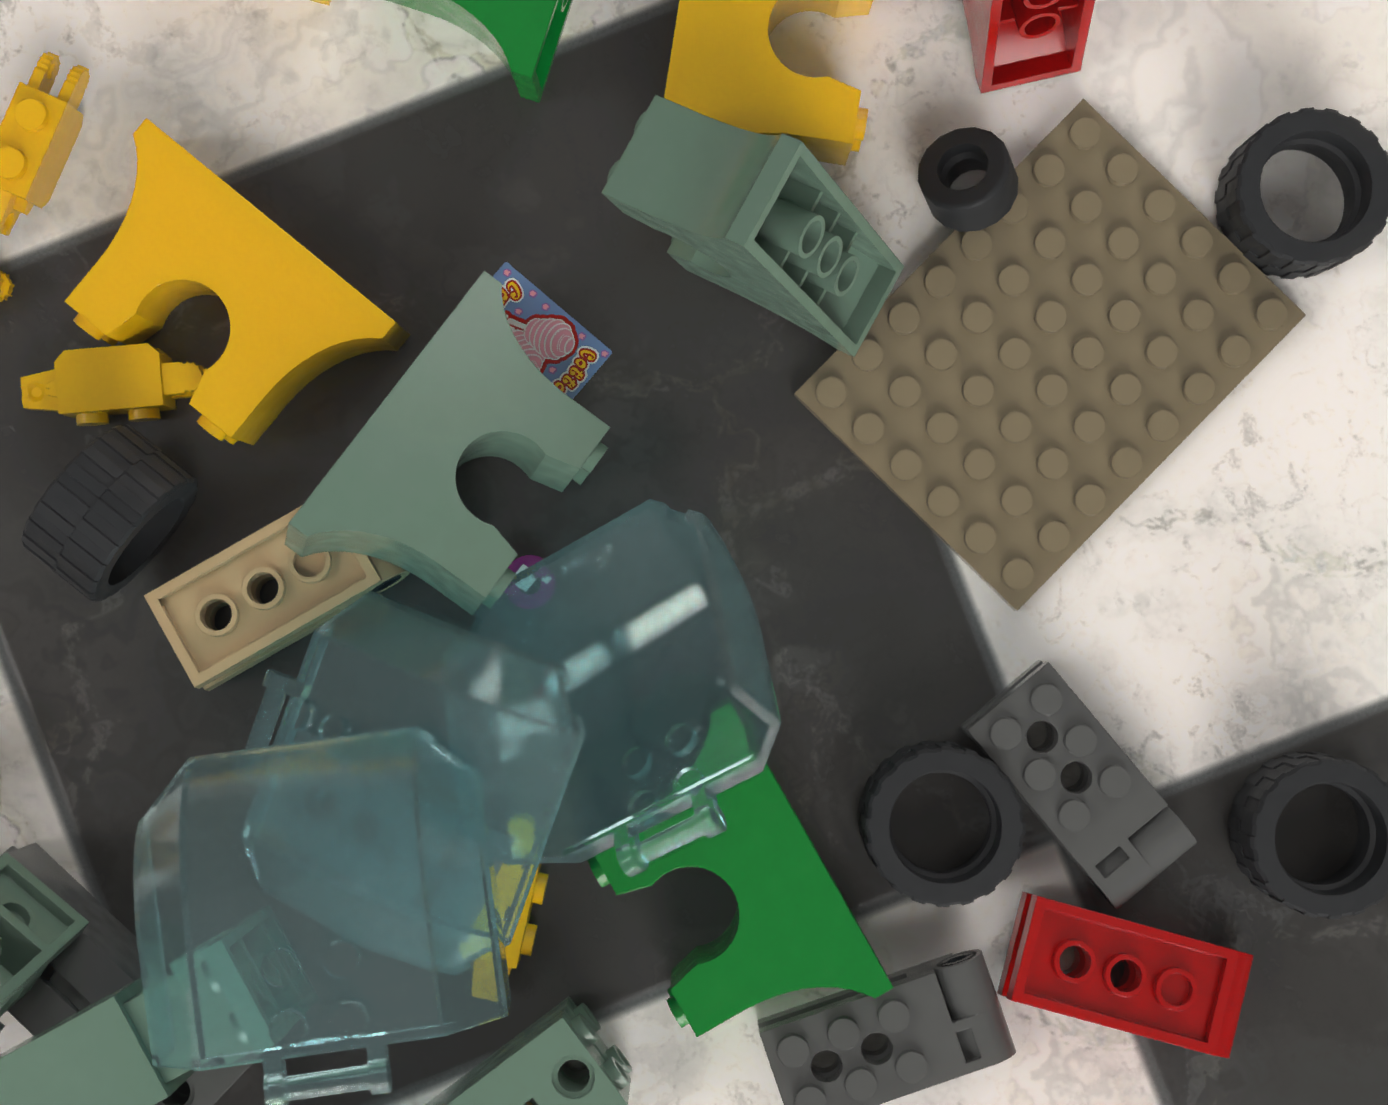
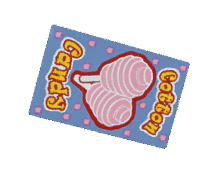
[493,262,612,399]

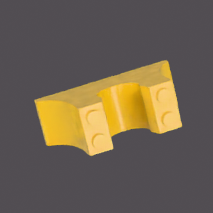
[664,0,873,166]
[64,118,410,445]

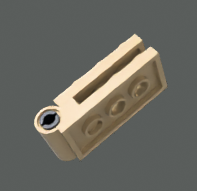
[144,506,410,691]

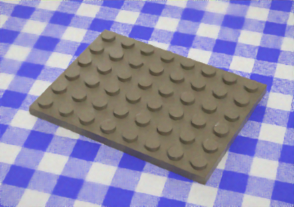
[793,98,1306,611]

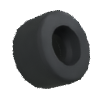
[918,127,1018,232]

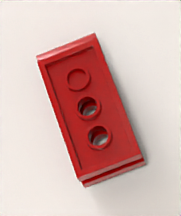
[997,891,1254,1058]

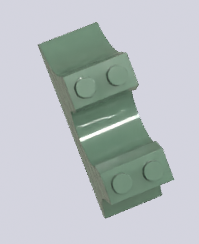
[601,95,904,357]
[284,271,610,615]

